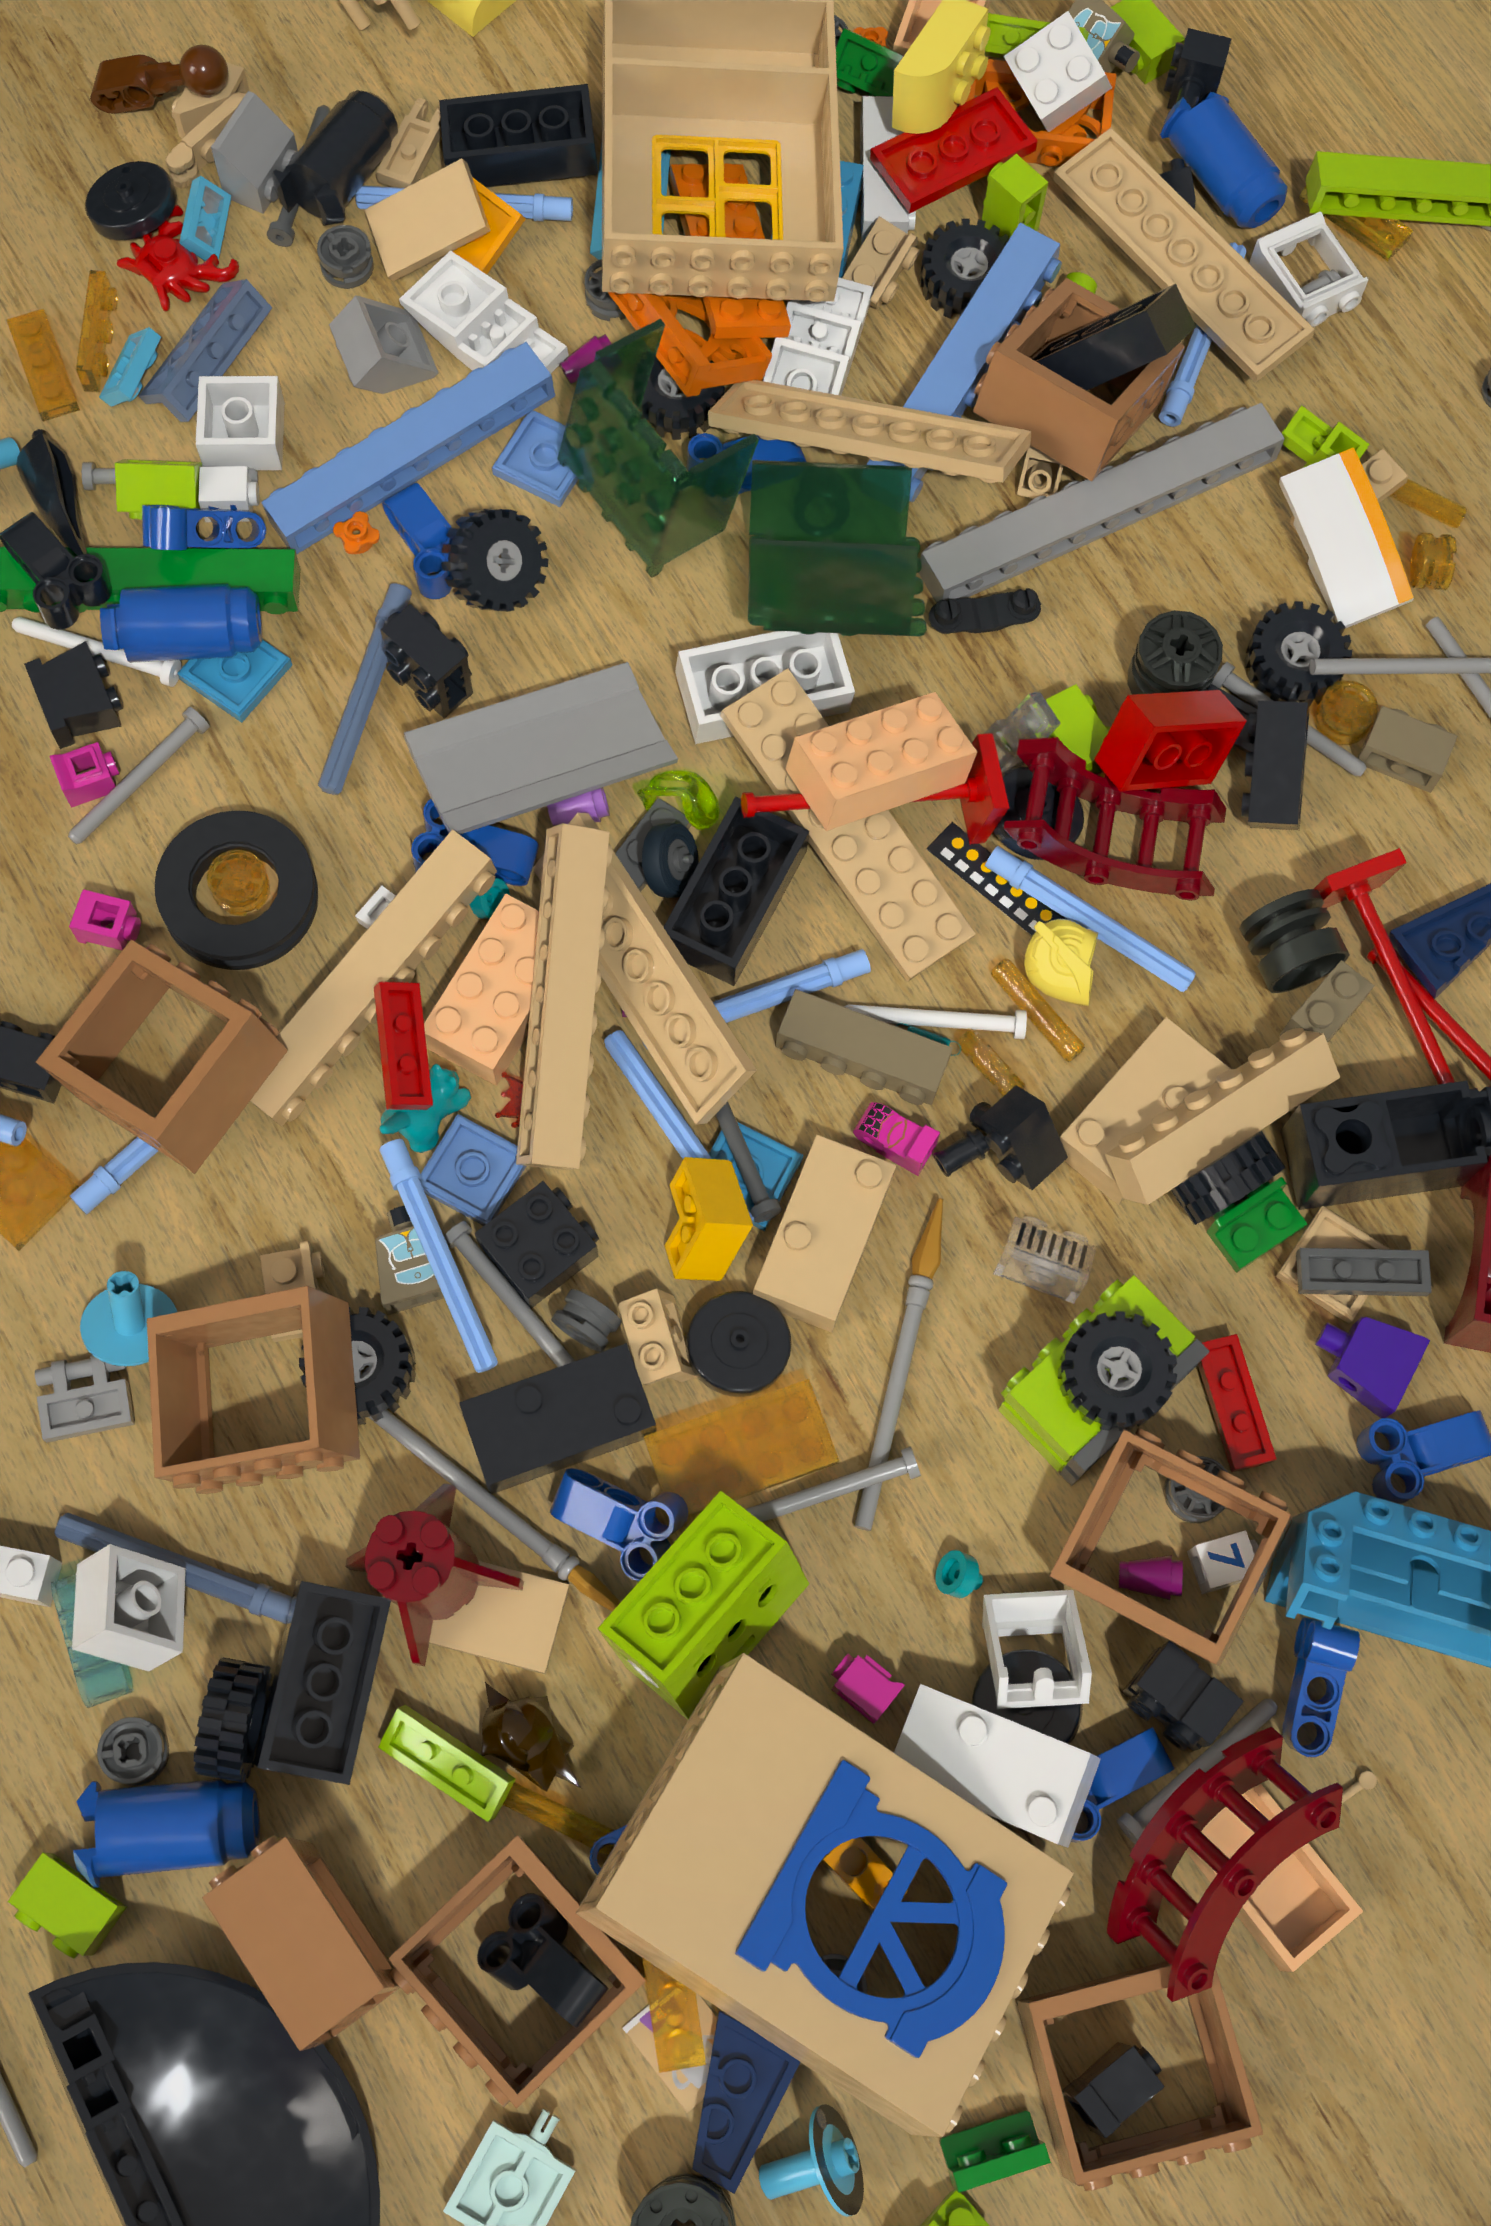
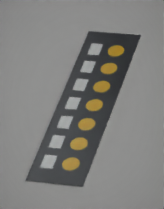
[927,822,1068,936]

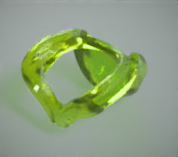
[637,770,720,830]

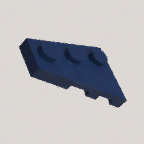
[1389,883,1491,999]
[692,2010,800,2194]

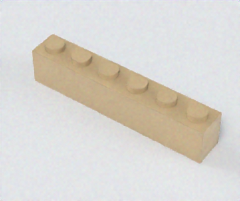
[1105,1028,1340,1205]

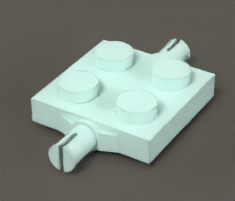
[443,2109,576,2226]

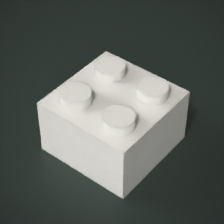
[1003,11,1112,132]
[196,376,285,470]
[72,1544,186,1671]

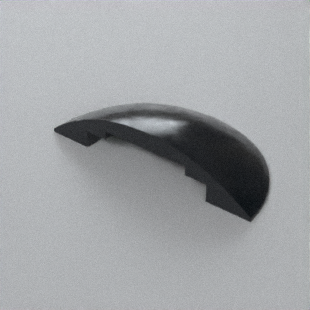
[28,1962,380,2226]

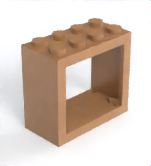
[973,278,1185,481]
[36,940,288,1174]
[147,1286,360,1494]
[1049,1428,1293,1667]
[202,1835,400,2051]
[388,1835,647,2109]
[1016,1961,1263,2191]

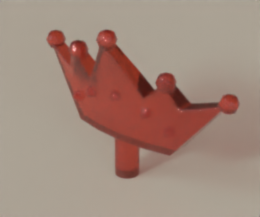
[495,1072,523,1128]

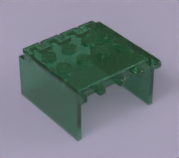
[557,319,759,578]
[748,460,927,636]

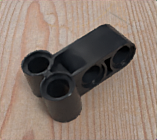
[0,512,112,630]
[477,1893,609,2028]

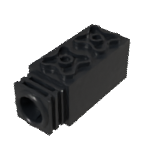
[1280,1081,1491,1210]

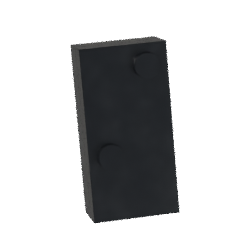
[439,84,598,187]
[1031,283,1196,391]
[664,796,810,986]
[459,1343,657,1494]
[254,1580,391,1785]

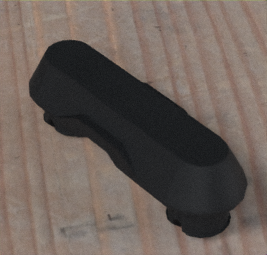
[929,588,1041,634]

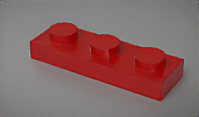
[374,982,433,1110]
[1198,1334,1277,1473]

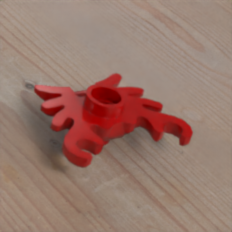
[117,205,239,311]

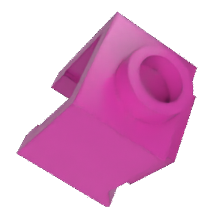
[50,742,120,808]
[831,1654,905,1725]

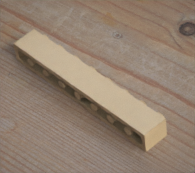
[516,823,612,1170]
[250,829,497,1127]

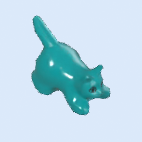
[379,1064,471,1153]

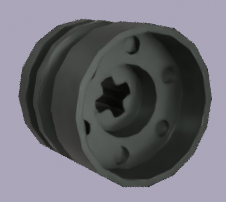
[1127,610,1223,695]
[1239,889,1350,993]
[630,2173,736,2226]

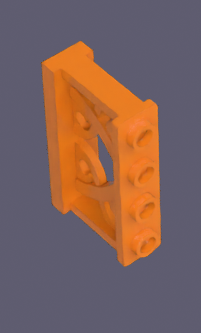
[966,59,1116,166]
[608,292,772,397]

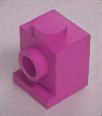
[69,889,141,950]

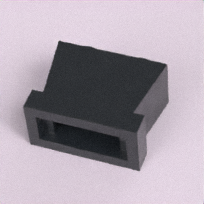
[24,641,123,749]
[1062,2042,1165,2138]

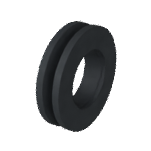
[155,811,318,970]

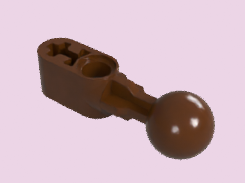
[90,44,228,114]

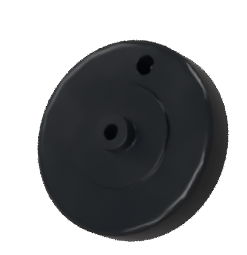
[85,161,177,240]
[994,767,1084,860]
[686,1291,791,1397]
[972,1649,1083,1744]

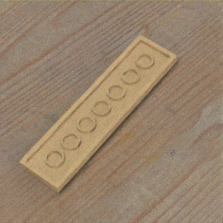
[1053,128,1315,383]
[708,380,1031,483]
[720,668,976,982]
[532,813,757,1125]

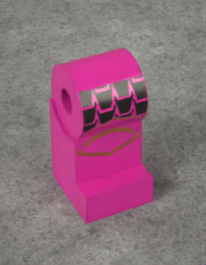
[853,1102,940,1176]

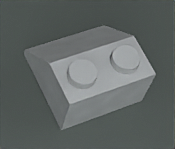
[211,91,298,214]
[329,295,438,394]

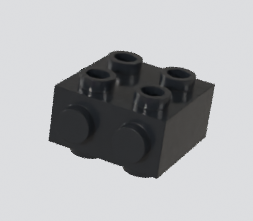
[380,604,473,719]
[475,1181,599,1309]

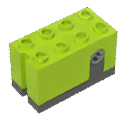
[998,1275,1210,1486]

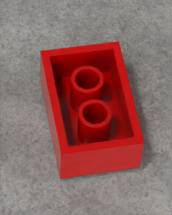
[1094,690,1247,791]

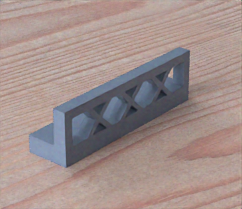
[139,279,272,422]

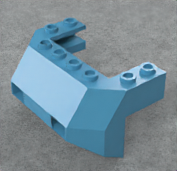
[1264,1491,1491,1668]

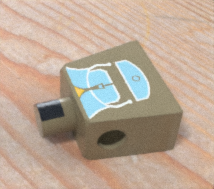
[1069,0,1140,73]
[375,1206,462,1315]

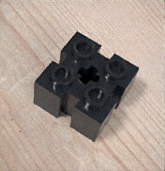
[1122,1641,1244,1751]

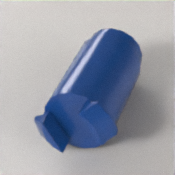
[1160,92,1288,228]
[100,584,262,663]
[73,1779,260,1888]

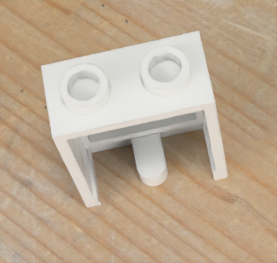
[1249,211,1369,327]
[982,1590,1092,1709]

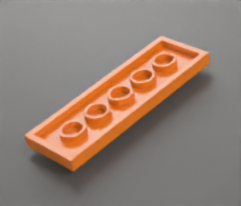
[669,163,791,339]

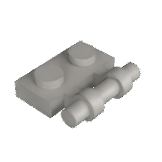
[35,1354,135,1443]

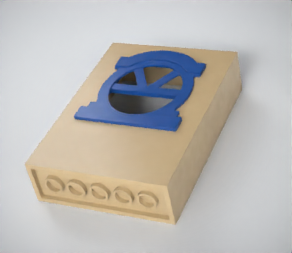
[576,1653,1074,2137]

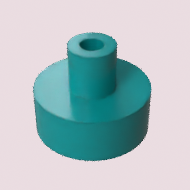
[469,878,510,919]
[936,1550,983,1599]

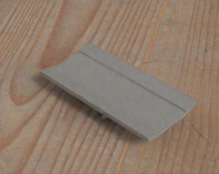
[404,662,678,834]

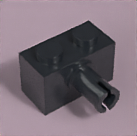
[1164,28,1232,109]
[969,1085,1068,1190]

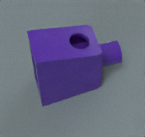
[1315,1317,1430,1418]

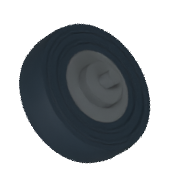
[642,823,699,898]

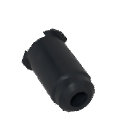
[272,90,398,225]

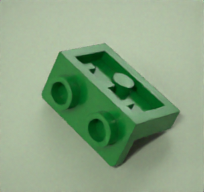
[836,28,904,97]
[1206,1177,1308,1273]
[940,2110,1051,2193]

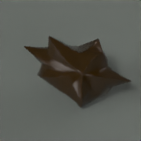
[481,1682,582,1792]

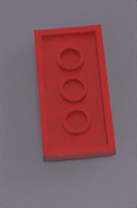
[870,87,1038,214]

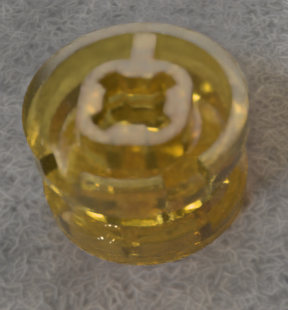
[1410,533,1457,591]
[1315,681,1378,745]
[207,850,270,916]

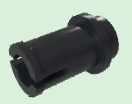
[933,1129,990,1177]

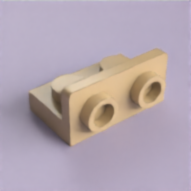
[842,216,920,310]
[260,1241,325,1342]
[618,1289,697,1385]

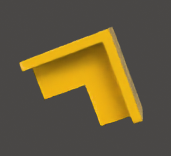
[665,1157,753,1281]

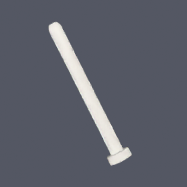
[12,617,182,687]
[844,1004,1027,1039]

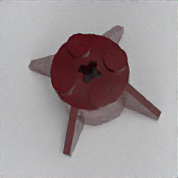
[345,1484,524,1666]

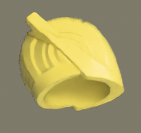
[1024,919,1098,1006]

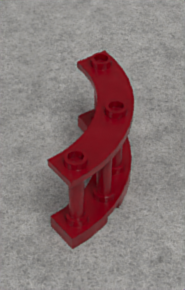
[1004,737,1227,901]
[1106,1727,1343,2002]

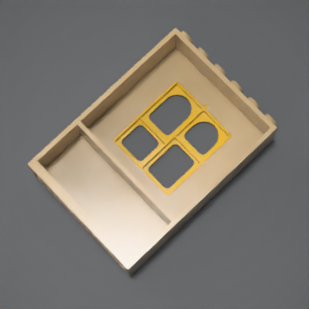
[602,0,844,302]

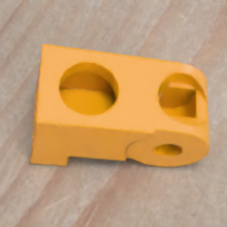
[821,1837,908,1911]

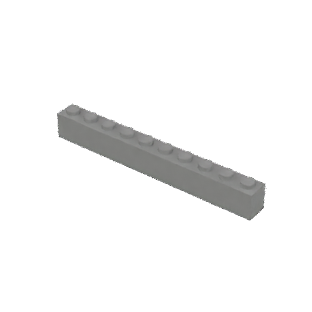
[918,403,1285,603]

